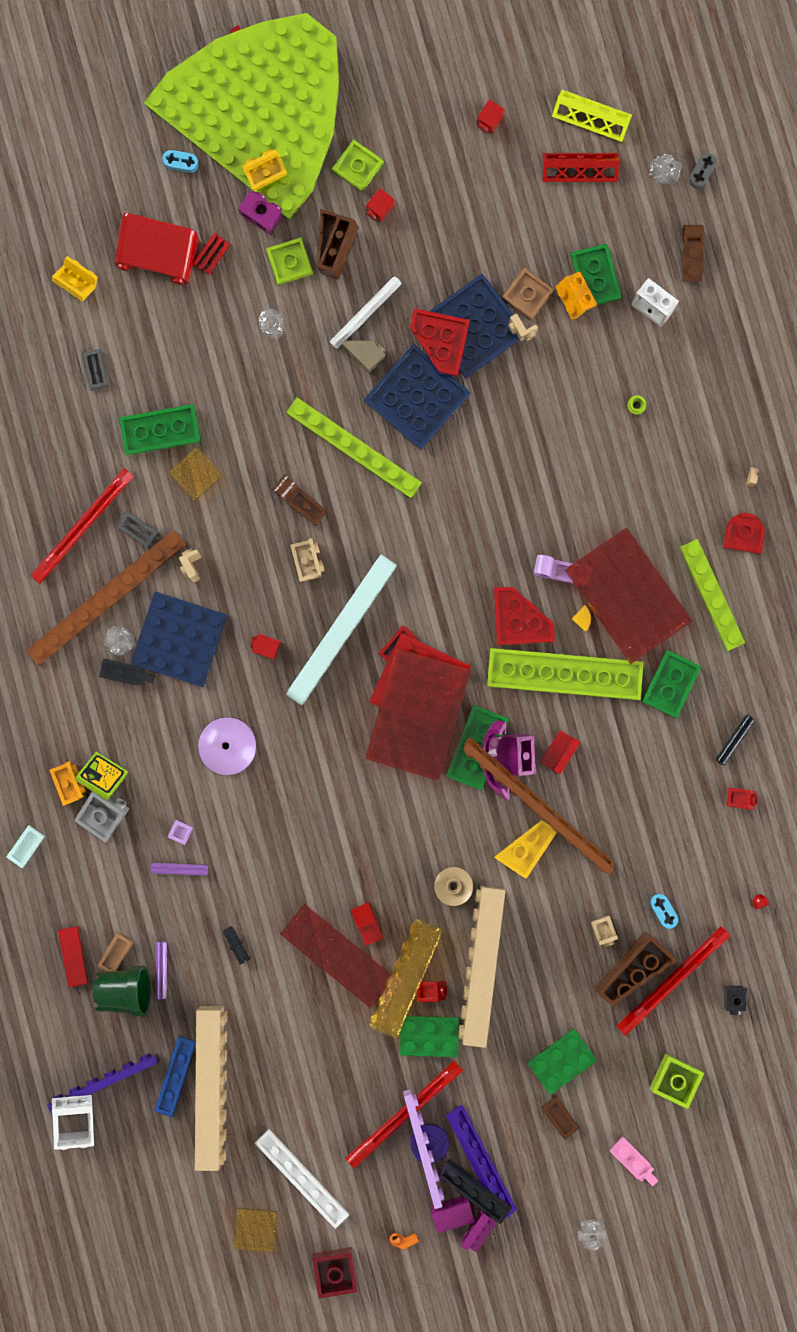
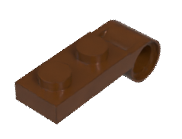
[682,225,704,282]
[272,474,327,526]

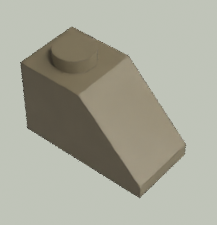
[342,341,385,374]

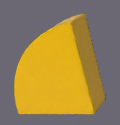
[571,605,591,632]

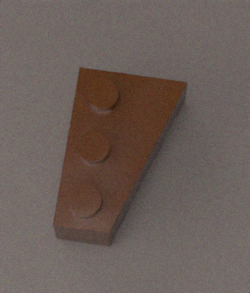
[317,209,359,280]

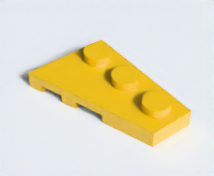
[494,820,556,879]

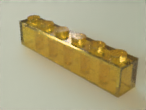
[370,918,443,1038]

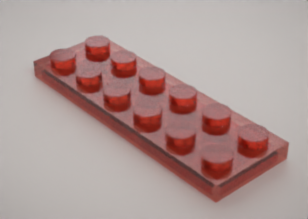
[280,904,394,1008]

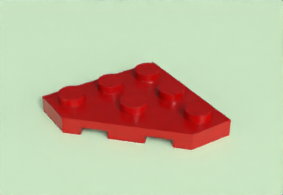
[410,308,470,377]
[494,587,555,645]

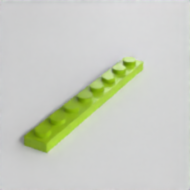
[286,398,422,499]

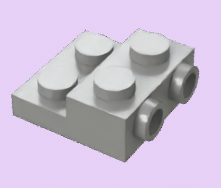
[74,791,129,843]

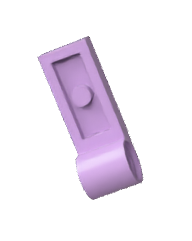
[533,555,592,588]

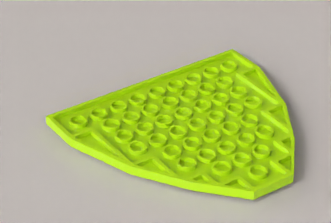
[144,13,339,220]

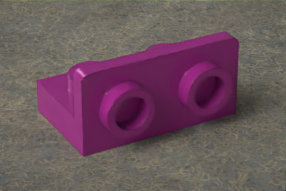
[460,1210,497,1252]

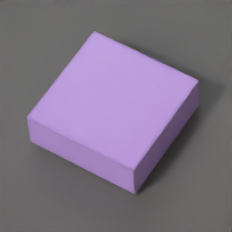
[168,820,193,845]

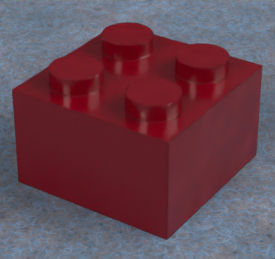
[312,1247,358,1299]

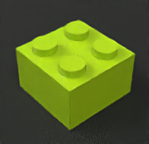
[649,1053,704,1109]

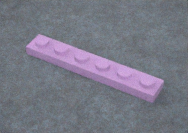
[403,1089,444,1209]

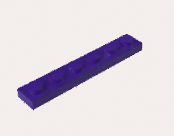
[47,1053,160,1112]
[446,1105,517,1220]

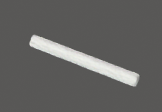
[330,276,401,349]

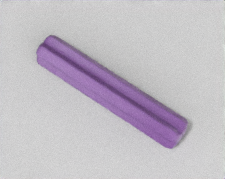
[151,863,208,875]
[156,941,167,999]

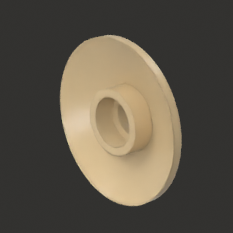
[434,867,473,906]

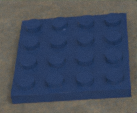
[430,273,520,379]
[364,343,471,450]
[130,591,228,688]

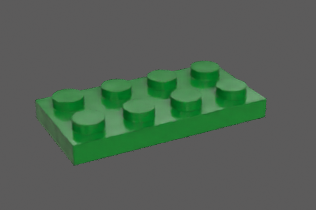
[119,404,201,456]
[446,705,509,790]

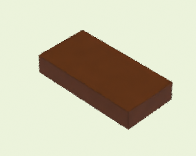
[541,1096,580,1140]

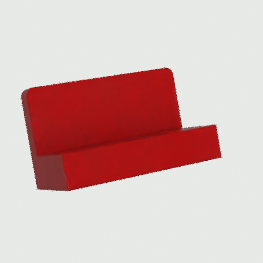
[540,731,581,775]

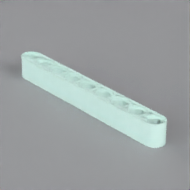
[286,554,397,706]

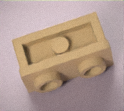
[290,538,325,582]
[179,549,202,583]

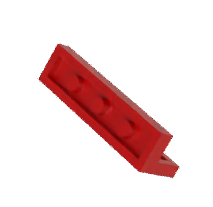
[542,153,619,182]

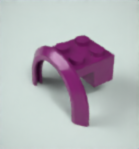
[482,721,536,800]

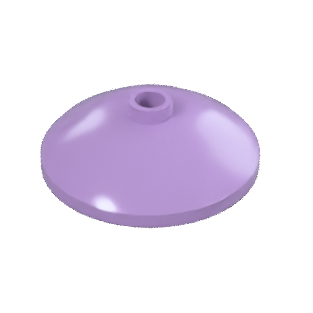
[198,718,256,775]

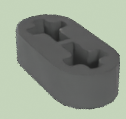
[689,153,716,189]

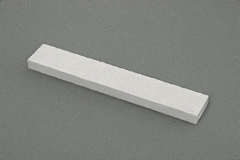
[255,1129,349,1229]

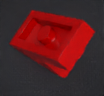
[351,902,384,946]

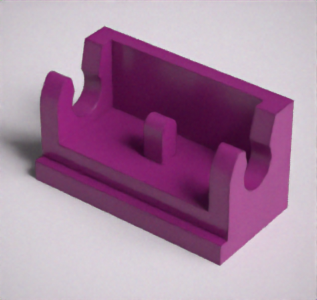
[430,1196,475,1234]

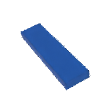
[154,1036,196,1117]

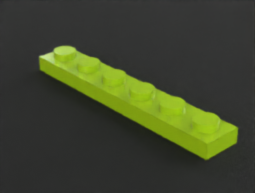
[679,539,745,651]

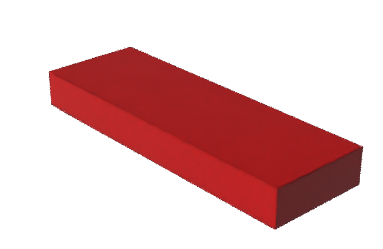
[58,926,89,988]

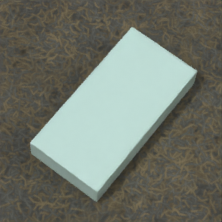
[7,825,45,868]

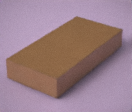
[98,932,134,972]

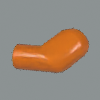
[390,1233,420,1250]

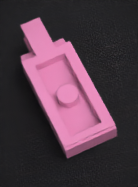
[609,1136,658,1186]

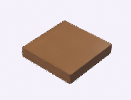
[501,267,554,321]

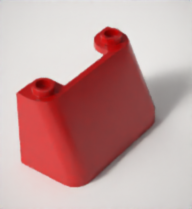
[115,213,200,285]

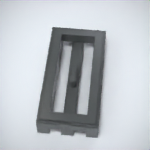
[82,349,110,391]
[116,511,159,549]

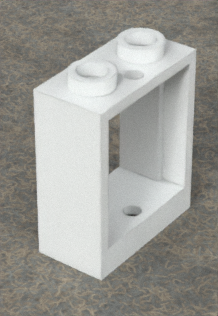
[631,278,679,327]
[52,1095,94,1150]

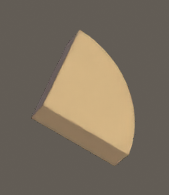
[746,467,758,487]

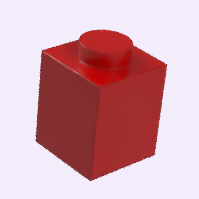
[476,99,505,134]
[366,188,395,222]
[250,633,281,660]

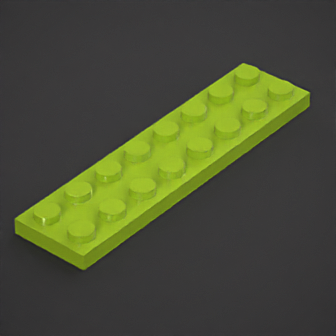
[487,648,644,700]

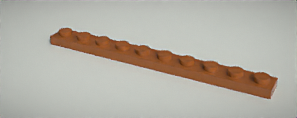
[25,530,186,666]
[463,738,614,875]

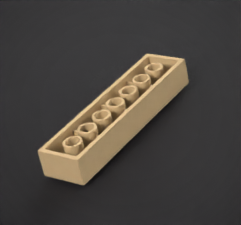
[458,885,505,1048]
[195,1006,227,1171]

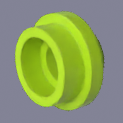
[627,395,647,415]

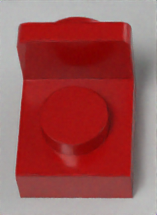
[726,787,758,810]
[416,980,448,1002]

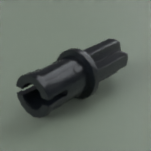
[223,926,251,965]

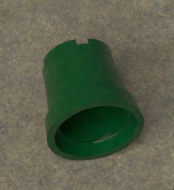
[93,965,151,1017]

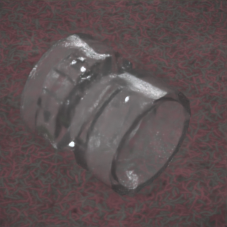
[258,309,285,340]

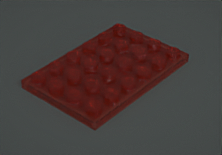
[565,528,693,664]
[365,648,471,781]

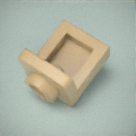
[508,314,538,341]
[591,915,618,947]

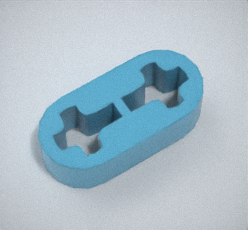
[163,150,199,173]
[650,894,678,929]

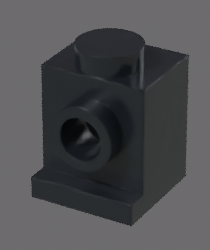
[724,986,747,1015]

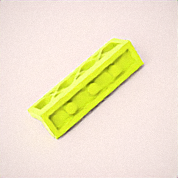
[552,90,632,142]

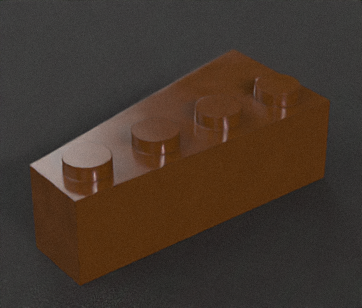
[594,932,678,1006]

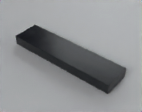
[438,1159,512,1225]

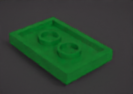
[570,243,622,305]
[642,650,702,718]
[400,1015,459,1057]
[527,1028,597,1095]

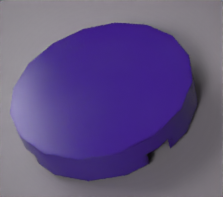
[410,1123,449,1164]

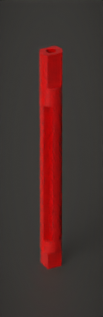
[30,468,134,584]
[616,926,730,1036]
[345,1060,463,1168]

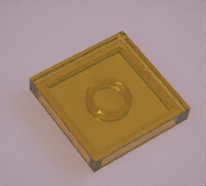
[169,447,223,501]
[234,1208,277,1252]

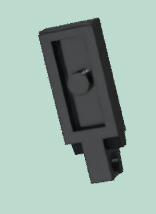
[99,659,155,686]

